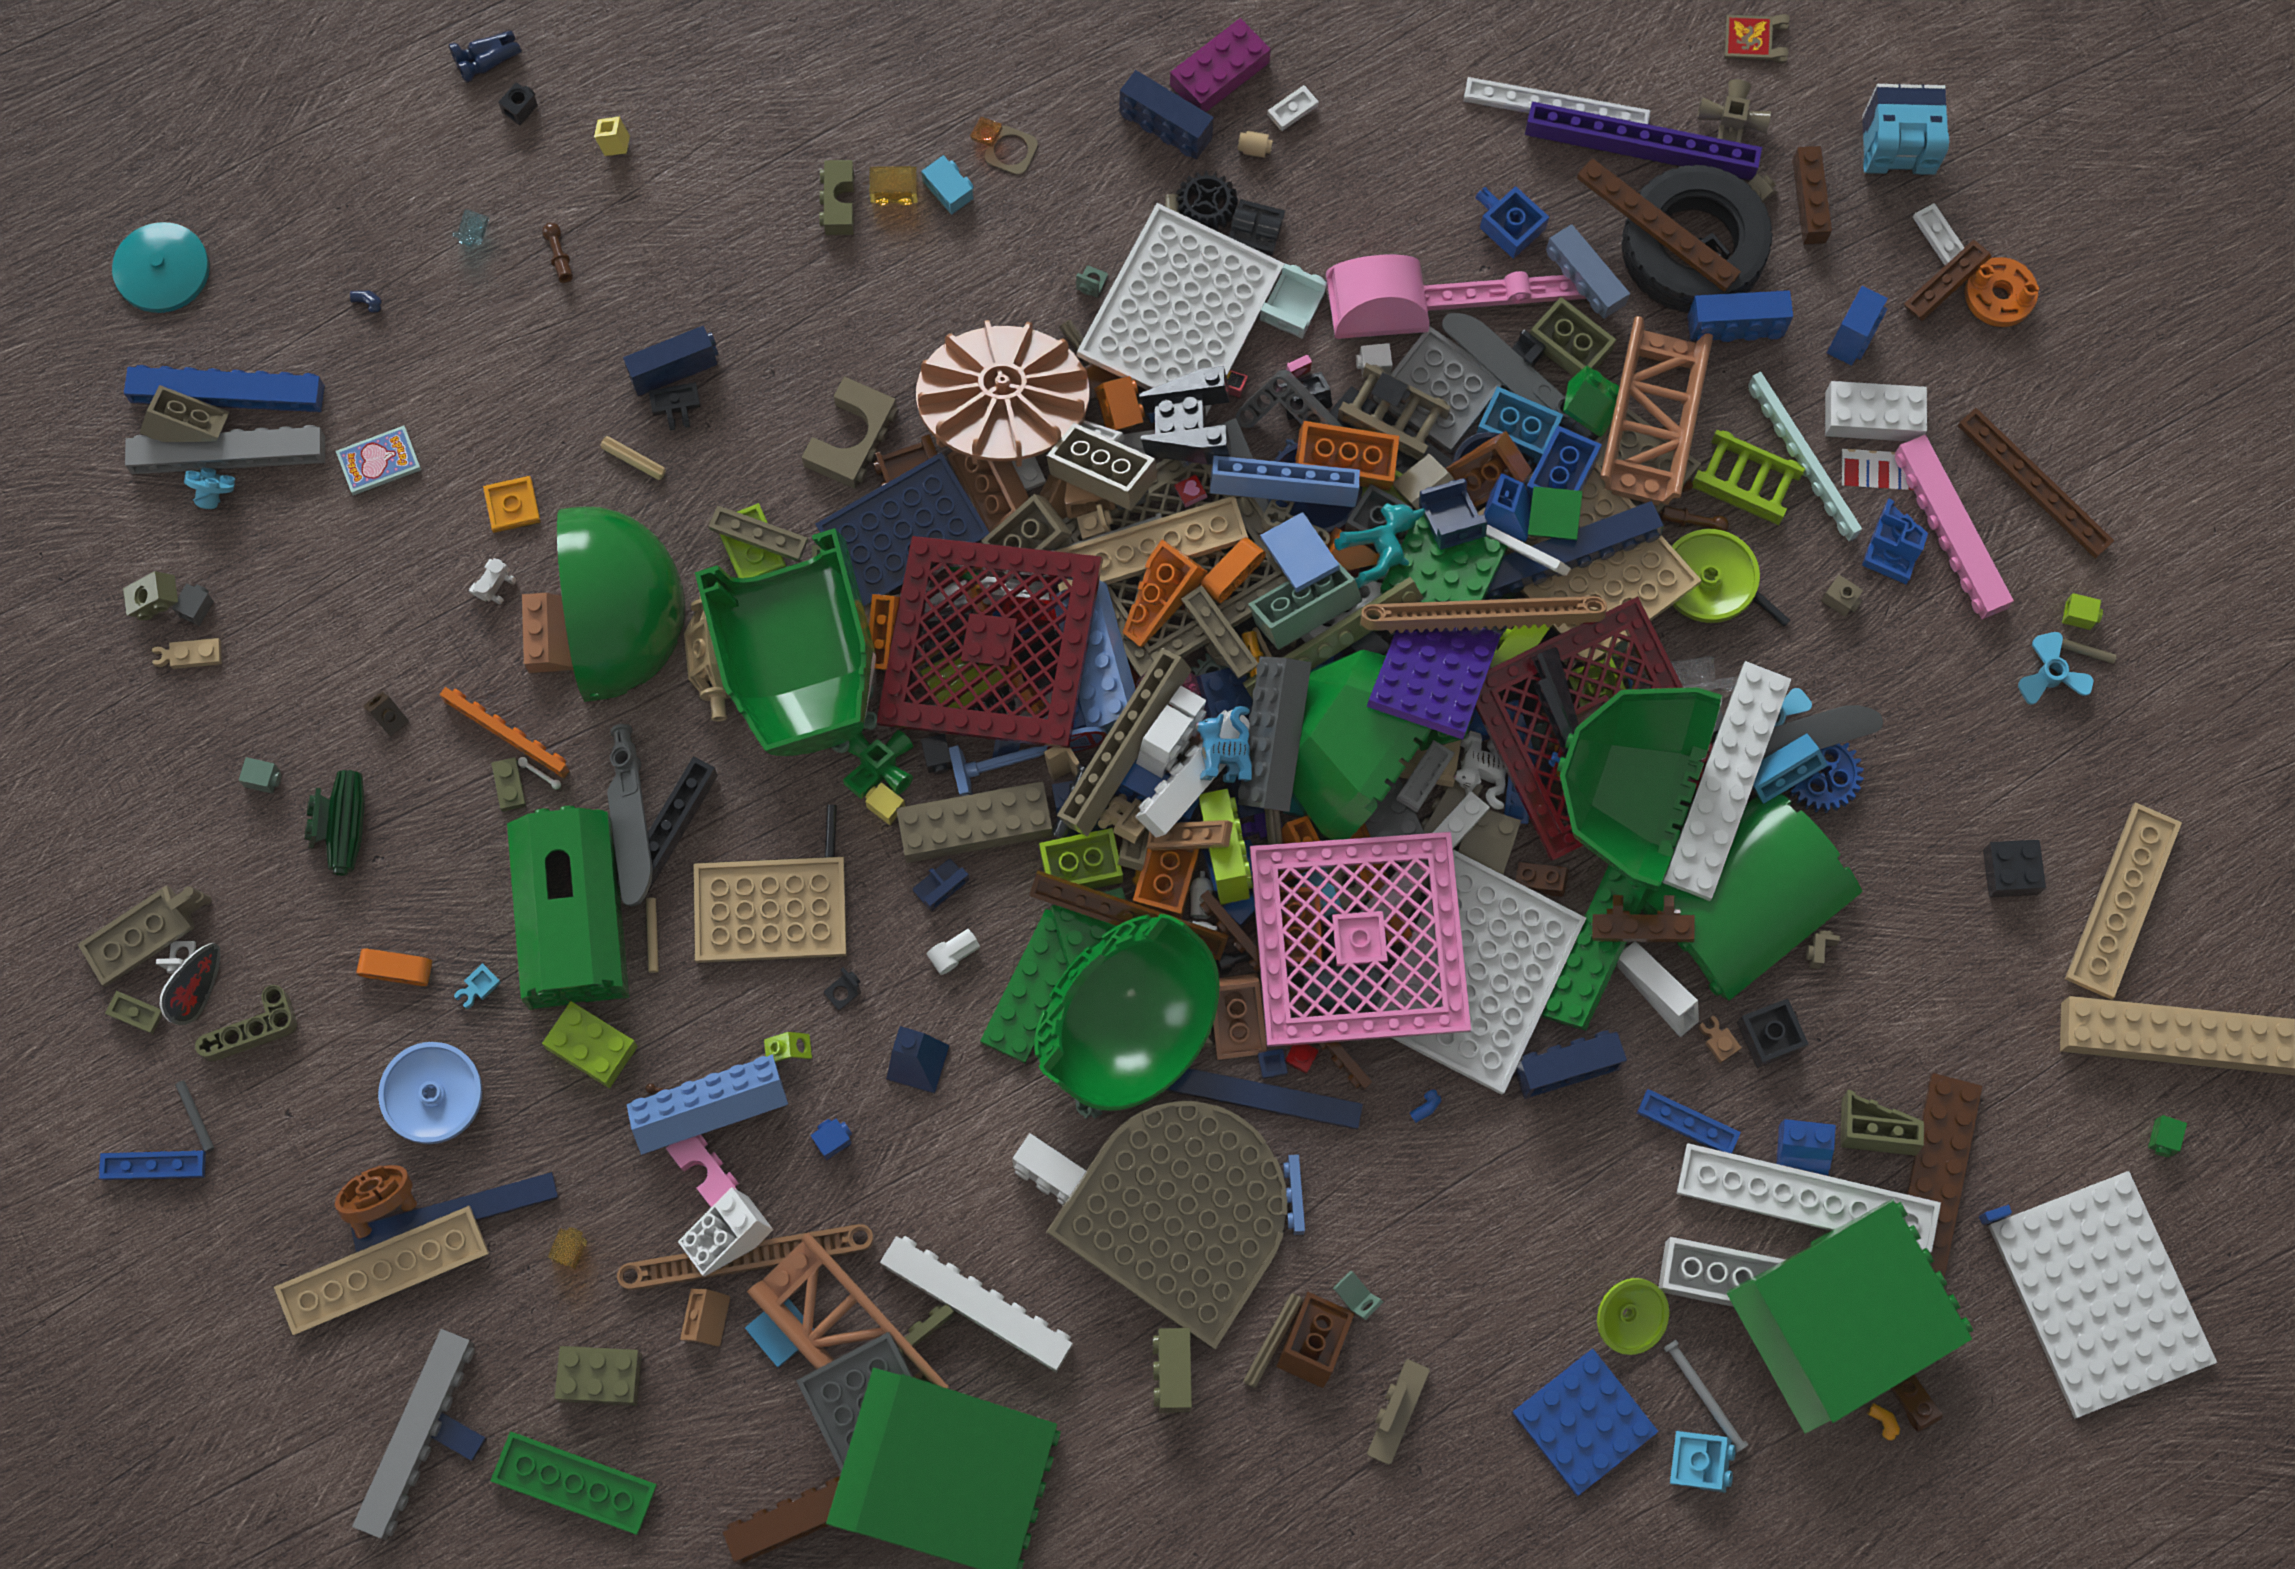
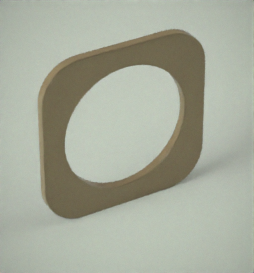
[985,126,1038,175]

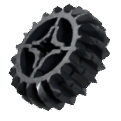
[1176,170,1238,231]

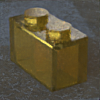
[869,166,918,205]

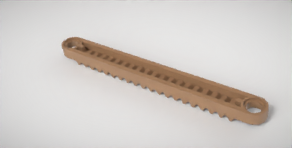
[1360,596,1607,633]
[617,1224,874,1290]

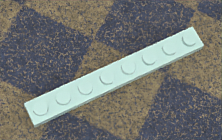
[1748,372,1862,541]

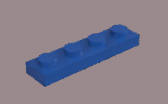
[1636,1089,1741,1154]
[99,1151,206,1180]

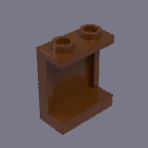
[873,434,937,486]

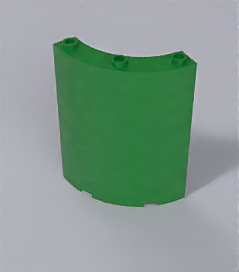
[1642,794,1863,1001]

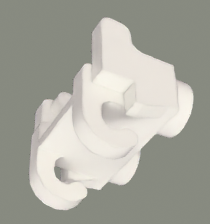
[469,558,517,605]

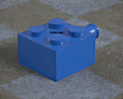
[1475,186,1549,259]

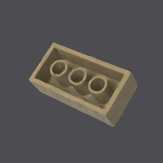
[1047,423,1157,511]

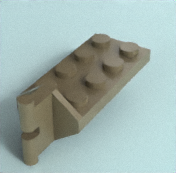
[78,886,212,987]

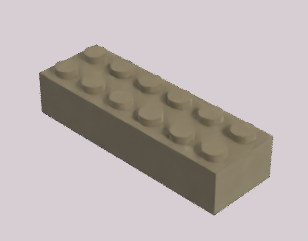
[896,781,1053,863]

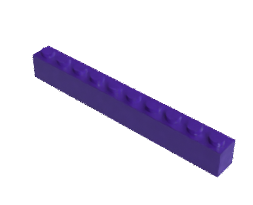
[1524,101,1762,180]

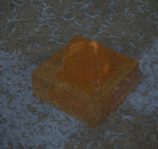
[970,117,1003,147]

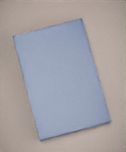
[1260,512,1340,592]

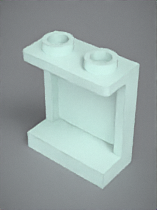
[1260,264,1327,339]

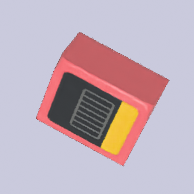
[1227,370,1248,398]

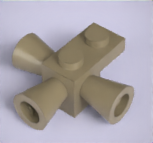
[1697,79,1771,143]

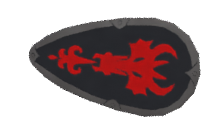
[160,943,220,1025]

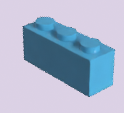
[1752,733,1828,804]

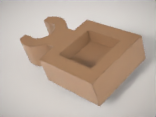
[1699,1016,1742,1063]

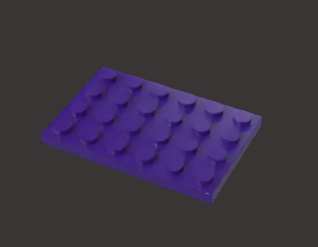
[1367,627,1501,739]

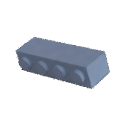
[1546,224,1630,319]

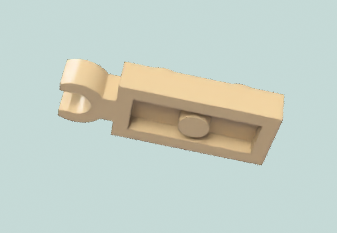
[152,638,222,669]

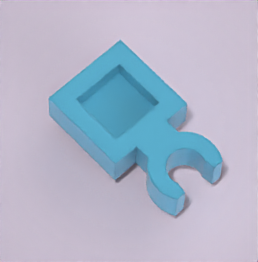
[454,963,501,1009]

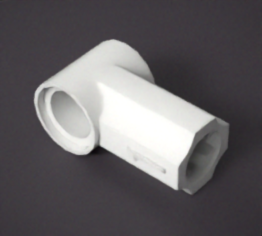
[927,929,980,975]

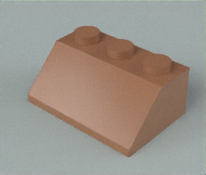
[522,593,573,673]

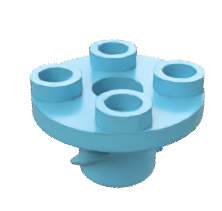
[184,467,235,509]

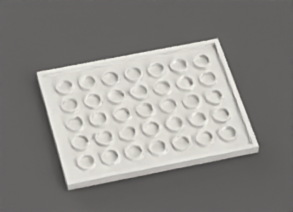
[1076,203,1284,416]
[1377,850,1586,1095]
[1988,1171,2217,1419]

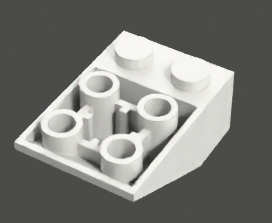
[678,1187,773,1277]

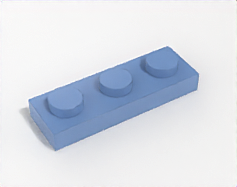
[1283,1155,1305,1235]

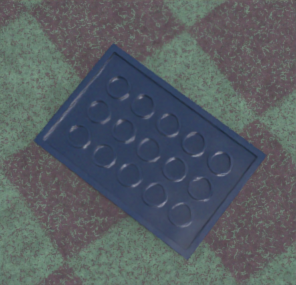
[815,452,990,608]

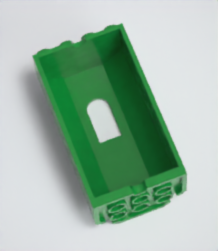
[507,805,630,1010]

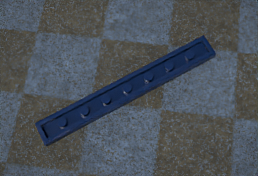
[1165,1068,1363,1130]
[351,1172,559,1253]

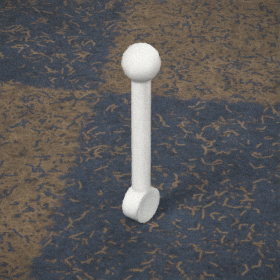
[518,757,561,789]

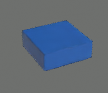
[1979,1205,2012,1225]

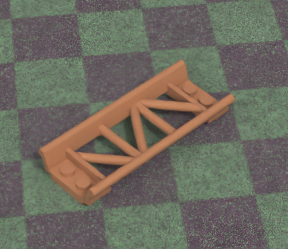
[1600,316,1713,506]
[747,1232,949,1388]

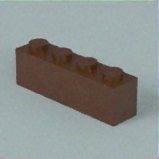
[1792,146,1832,245]

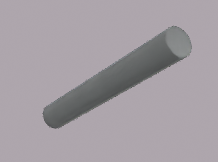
[175,1081,214,1153]

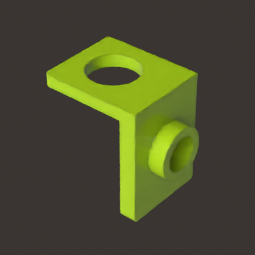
[764,1032,812,1063]

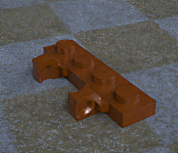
[1592,895,1694,942]

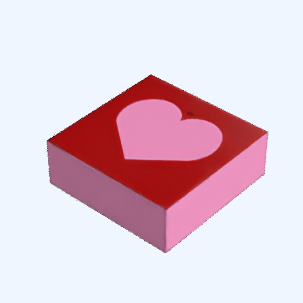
[1286,355,1312,378]
[1174,475,1207,508]

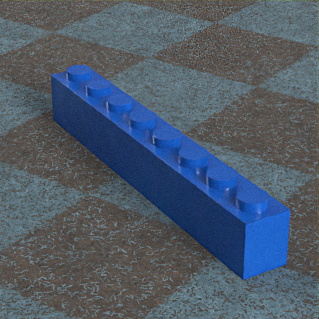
[124,365,324,412]

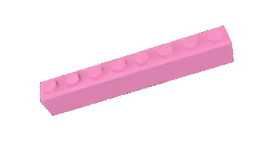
[1895,435,2014,619]

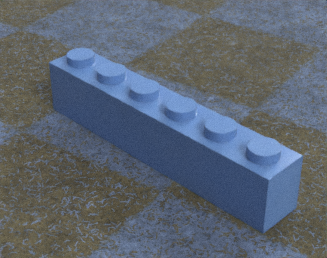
[1210,456,1360,507]

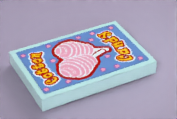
[336,426,421,495]

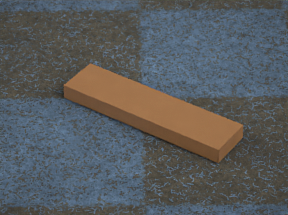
[1146,820,1233,851]

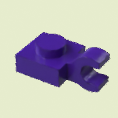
[1241,812,1283,841]

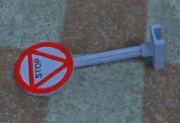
[949,727,1108,796]

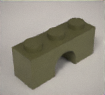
[819,160,854,235]

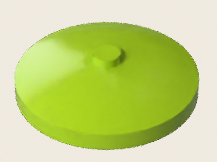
[1672,529,1760,623]

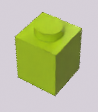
[2062,593,2103,630]

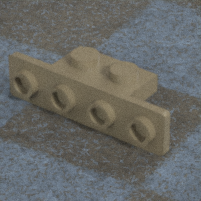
[1367,1359,1430,1465]

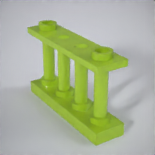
[1692,430,1805,525]

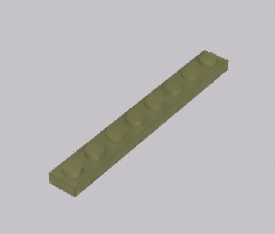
[1243,577,1424,699]

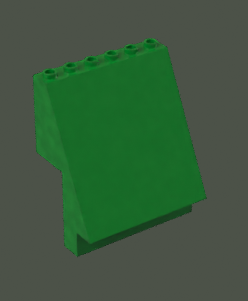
[1727,1199,1974,1434]
[826,1367,1061,1569]

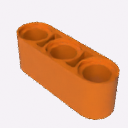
[1200,537,1266,603]
[356,949,433,986]

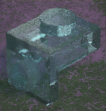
[452,209,490,247]

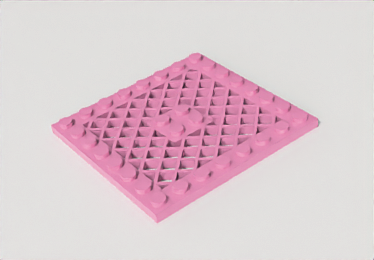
[1250,832,1471,1047]

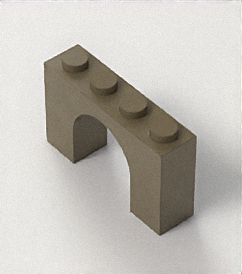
[802,376,899,489]

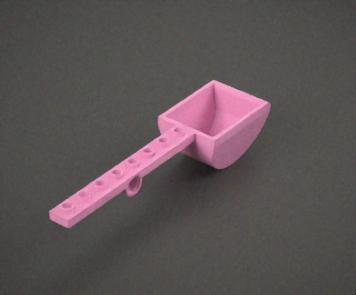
[1326,254,1586,339]

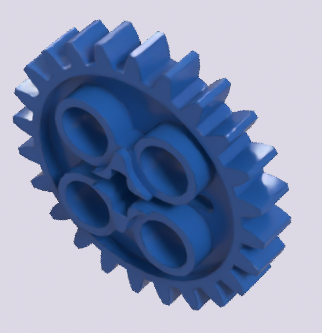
[1789,743,1864,813]

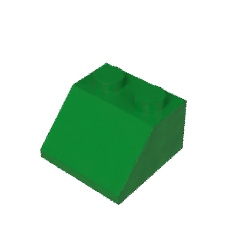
[1563,365,1619,437]

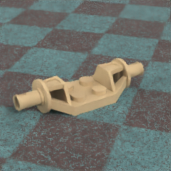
[684,592,731,722]

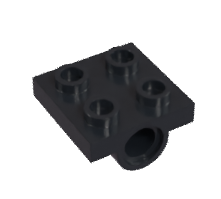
[1229,199,1285,256]

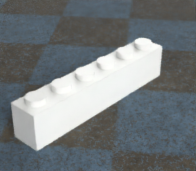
[1135,710,1250,838]

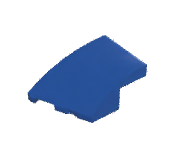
[1862,499,1928,584]

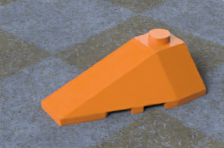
[1122,539,1208,647]

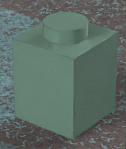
[239,757,281,794]

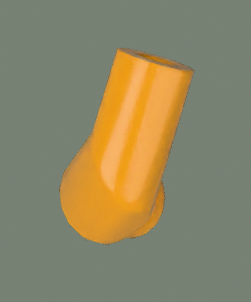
[1868,1403,1900,1440]

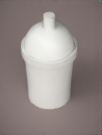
[1190,871,1213,919]

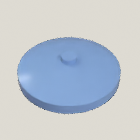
[378,1042,483,1144]

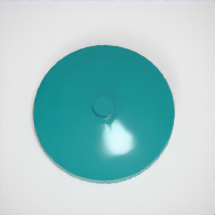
[112,222,210,313]

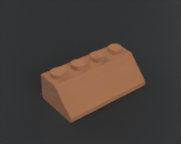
[947,450,1029,532]

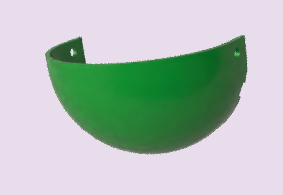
[557,507,685,702]
[1034,914,1220,1111]

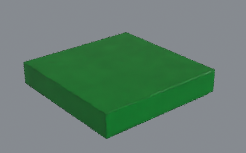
[1528,486,1583,541]

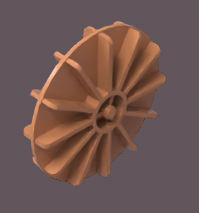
[916,320,1089,467]

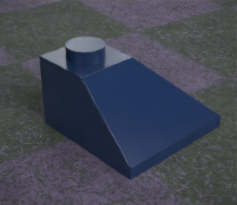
[886,1026,950,1094]

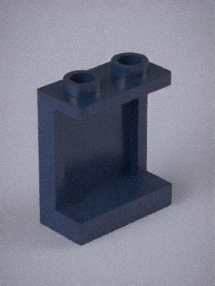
[1419,478,1487,550]

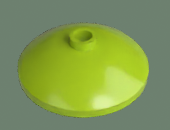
[1597,1278,1669,1355]

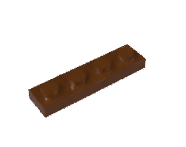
[1904,239,1991,322]

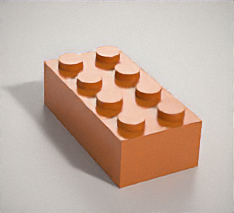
[1296,421,1399,491]

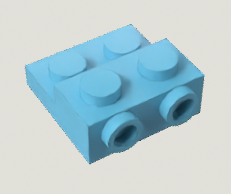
[1670,1431,1736,1493]

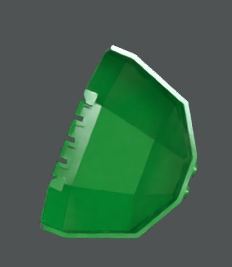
[1292,649,1432,841]
[1557,687,1722,892]

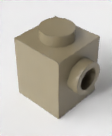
[1821,575,1863,617]

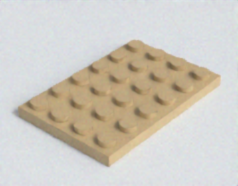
[694,857,847,963]

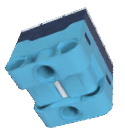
[1862,84,1949,175]

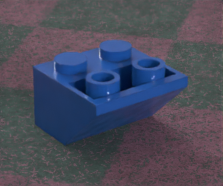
[1484,473,1532,542]

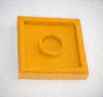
[483,476,541,533]

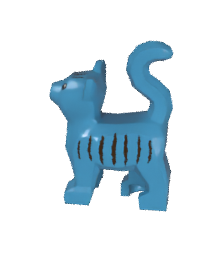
[1196,706,1252,783]

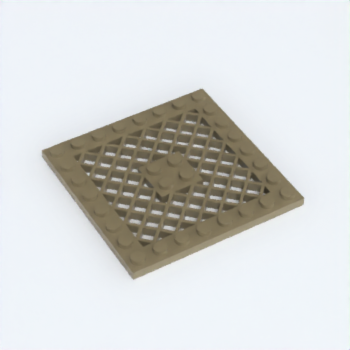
[1057,459,1289,680]

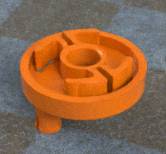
[1965,257,2039,327]

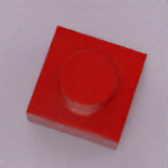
[1285,1044,1319,1074]

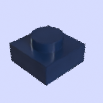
[992,740,1020,758]
[1257,1048,1288,1079]

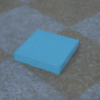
[745,1299,814,1368]

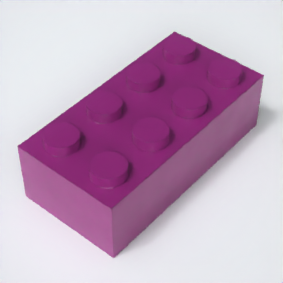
[1170,18,1271,112]

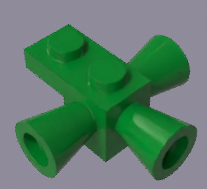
[843,730,913,799]

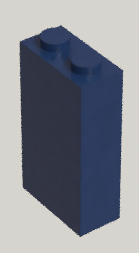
[623,326,719,396]

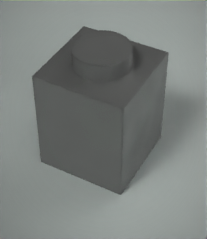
[172,583,214,626]

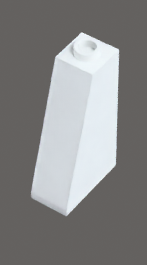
[1617,942,1699,1037]

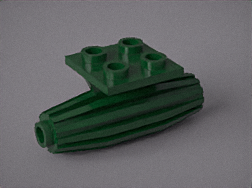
[304,770,365,876]

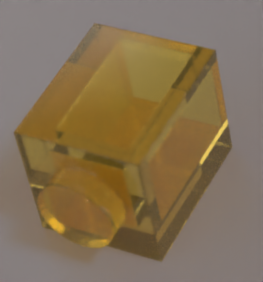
[548,1227,587,1270]

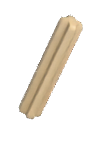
[601,436,666,480]

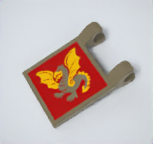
[1725,14,1790,63]

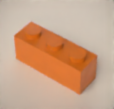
[869,594,900,670]

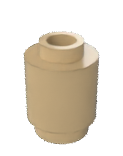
[1238,131,1273,158]

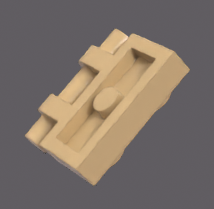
[1098,794,1146,844]

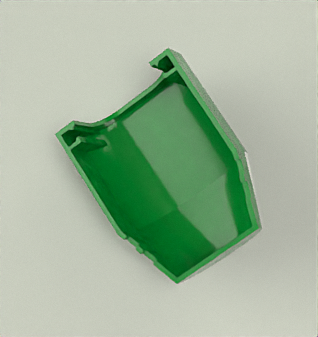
[695,528,876,756]

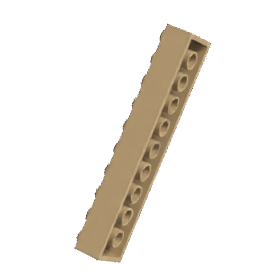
[2060,996,2295,1075]

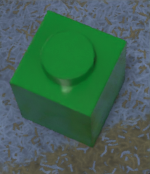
[2148,1115,2187,1157]

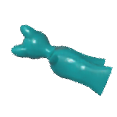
[1334,503,1425,589]

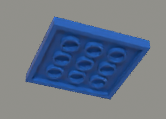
[1511,1348,1659,1496]

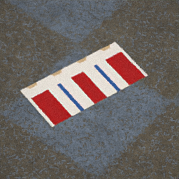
[1842,449,1913,490]

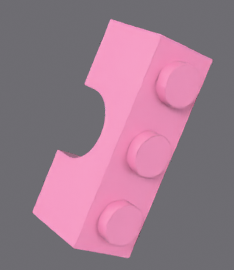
[666,1134,739,1207]

